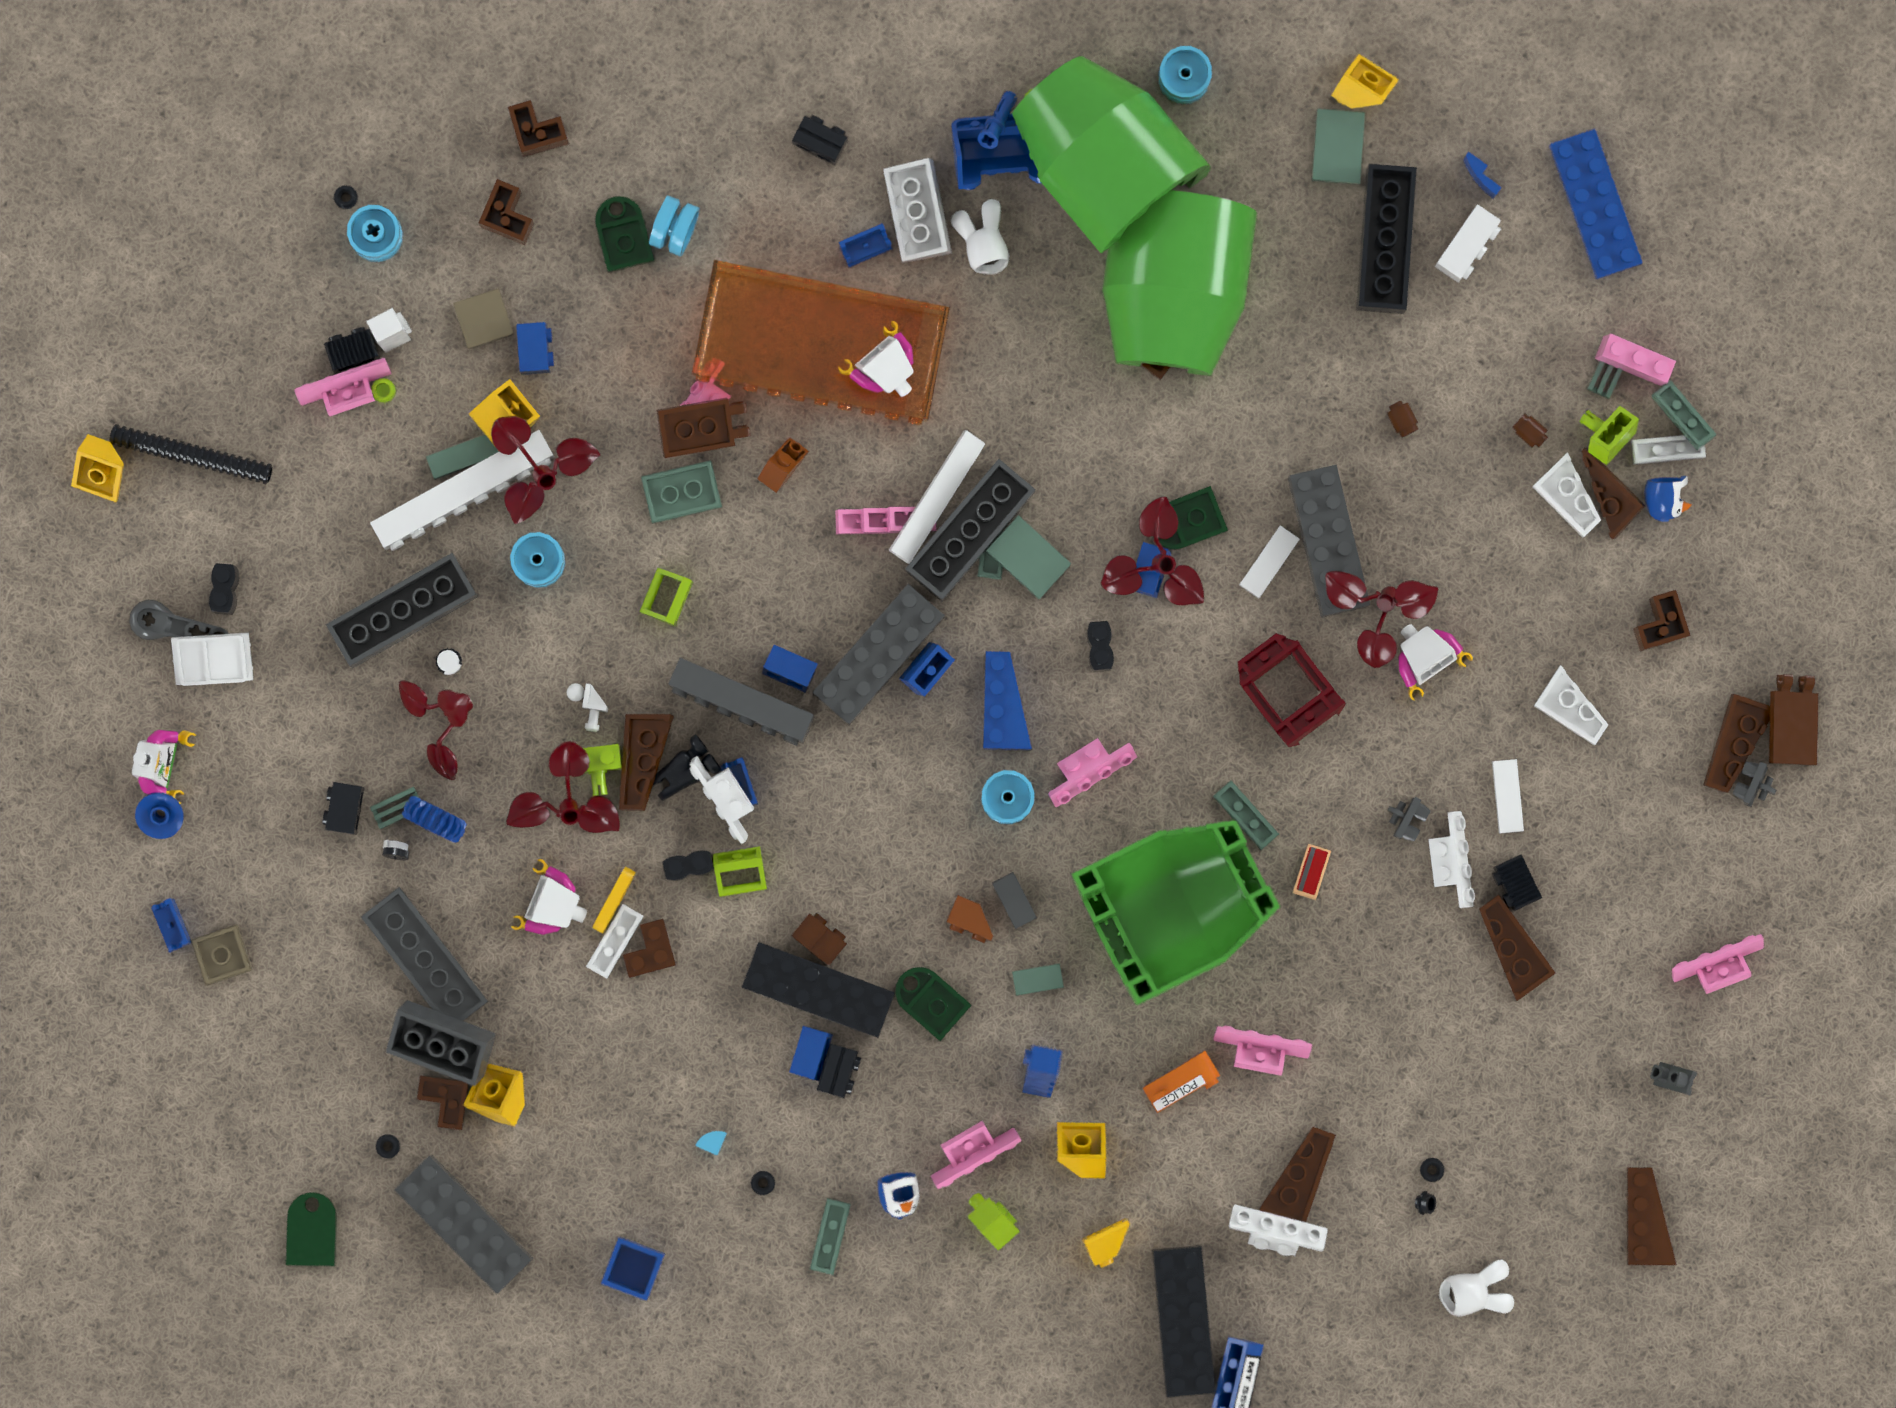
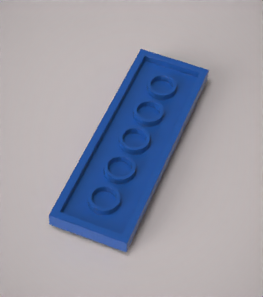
[1549,129,1643,280]

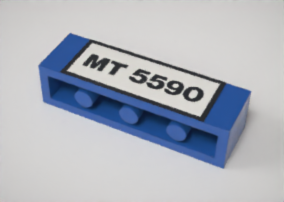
[1212,1337,1264,1408]

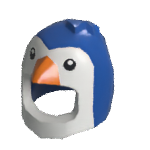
[1644,476,1692,522]
[877,1172,919,1220]

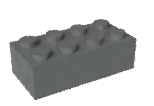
[386,1000,496,1086]

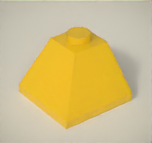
[1331,54,1399,108]
[71,434,124,502]
[463,1063,525,1127]
[1057,1122,1106,1178]
[1082,1218,1130,1268]

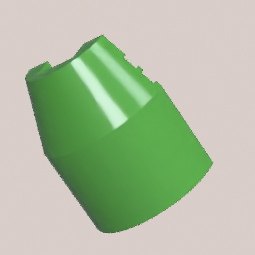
[1012,56,1211,253]
[1102,190,1257,376]
[1072,820,1280,1006]

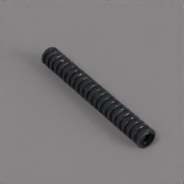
[109,424,273,485]

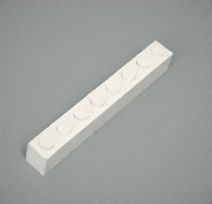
[370,430,555,551]

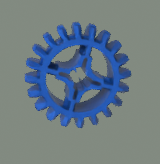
[402,796,467,843]

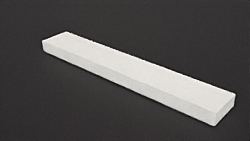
[889,430,985,564]

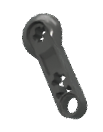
[129,600,229,640]

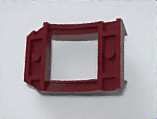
[1238,633,1346,747]

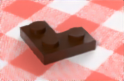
[623,919,676,978]
[417,1076,469,1130]

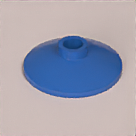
[135,792,184,839]

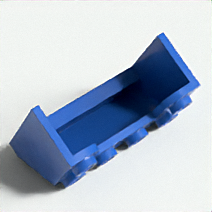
[951,114,1042,190]

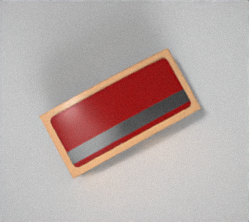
[1293,844,1331,900]

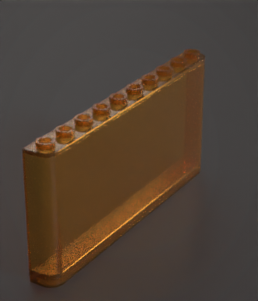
[692,260,950,425]

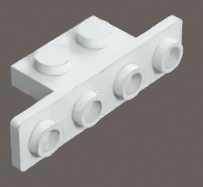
[690,756,754,844]
[1428,811,1475,908]
[1229,1205,1328,1256]

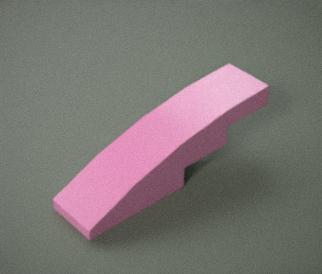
[835,507,936,534]

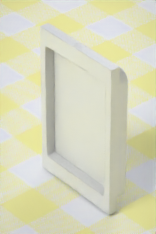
[171,633,253,686]

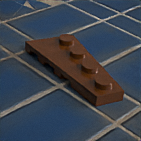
[1703,694,1770,793]
[619,714,674,811]
[1479,895,1556,1001]
[1258,1127,1336,1223]
[1627,1167,1677,1265]

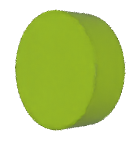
[371,378,396,403]

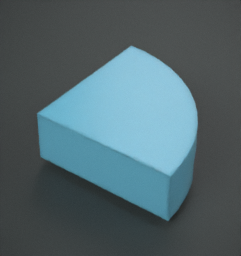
[695,1131,727,1155]

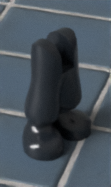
[652,734,722,801]

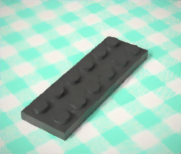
[361,887,489,1021]

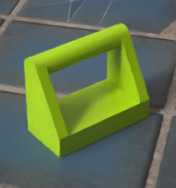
[639,568,693,626]
[713,846,767,897]

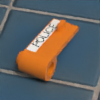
[1143,1050,1220,1113]

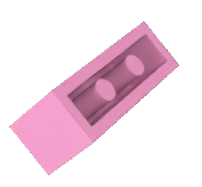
[1595,334,1676,386]

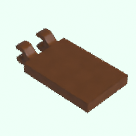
[656,398,751,458]
[1769,674,1819,766]

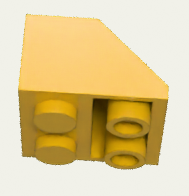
[469,379,540,445]

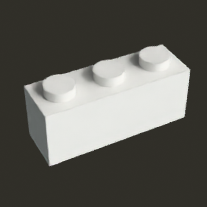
[1435,204,1501,282]
[366,308,412,353]

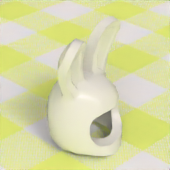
[951,199,1010,274]
[1439,1260,1514,1316]

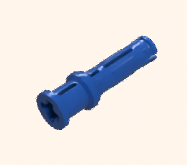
[978,91,1017,149]

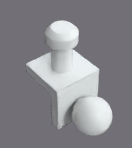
[567,683,608,732]

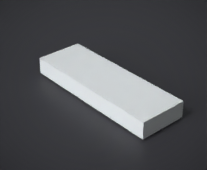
[1631,435,1706,465]
[1239,526,1300,599]
[1492,759,1524,834]
[586,904,644,979]

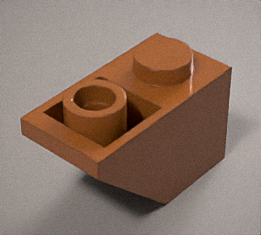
[757,437,809,493]
[947,895,993,944]

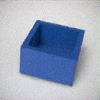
[601,1236,666,1301]

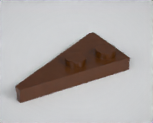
[1581,448,1646,539]

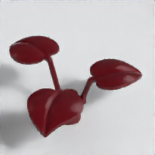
[491,416,600,524]
[1101,496,1204,606]
[1325,571,1439,668]
[399,680,473,780]
[506,741,620,833]

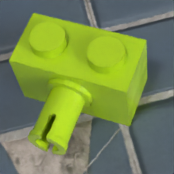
[1580,406,1639,465]
[583,744,622,796]
[967,1193,1020,1251]

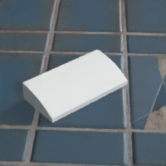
[883,158,952,262]

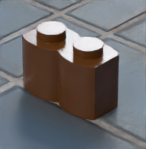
[791,913,847,967]

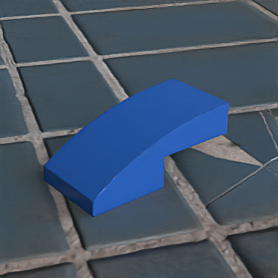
[1463,152,1502,199]

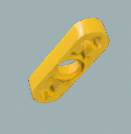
[592,866,636,934]

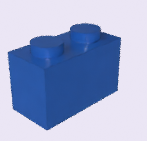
[516,322,554,375]
[899,642,955,697]

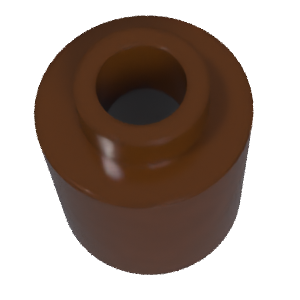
[1387,400,1419,438]
[1512,413,1548,448]

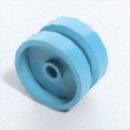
[1158,46,1212,104]
[649,196,700,257]
[347,205,403,262]
[510,532,565,588]
[981,770,1034,824]

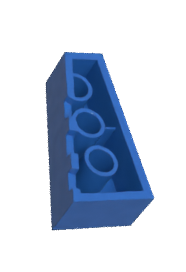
[983,651,1032,751]
[1022,1045,1062,1098]

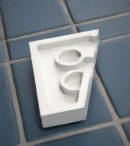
[1532,452,1601,538]
[1534,665,1608,745]

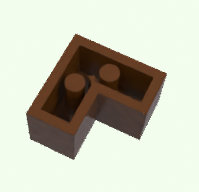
[508,100,569,158]
[479,179,534,246]
[1633,590,1691,652]

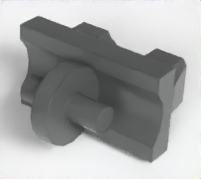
[1733,761,1777,807]
[1387,797,1431,842]
[1650,1062,1697,1095]

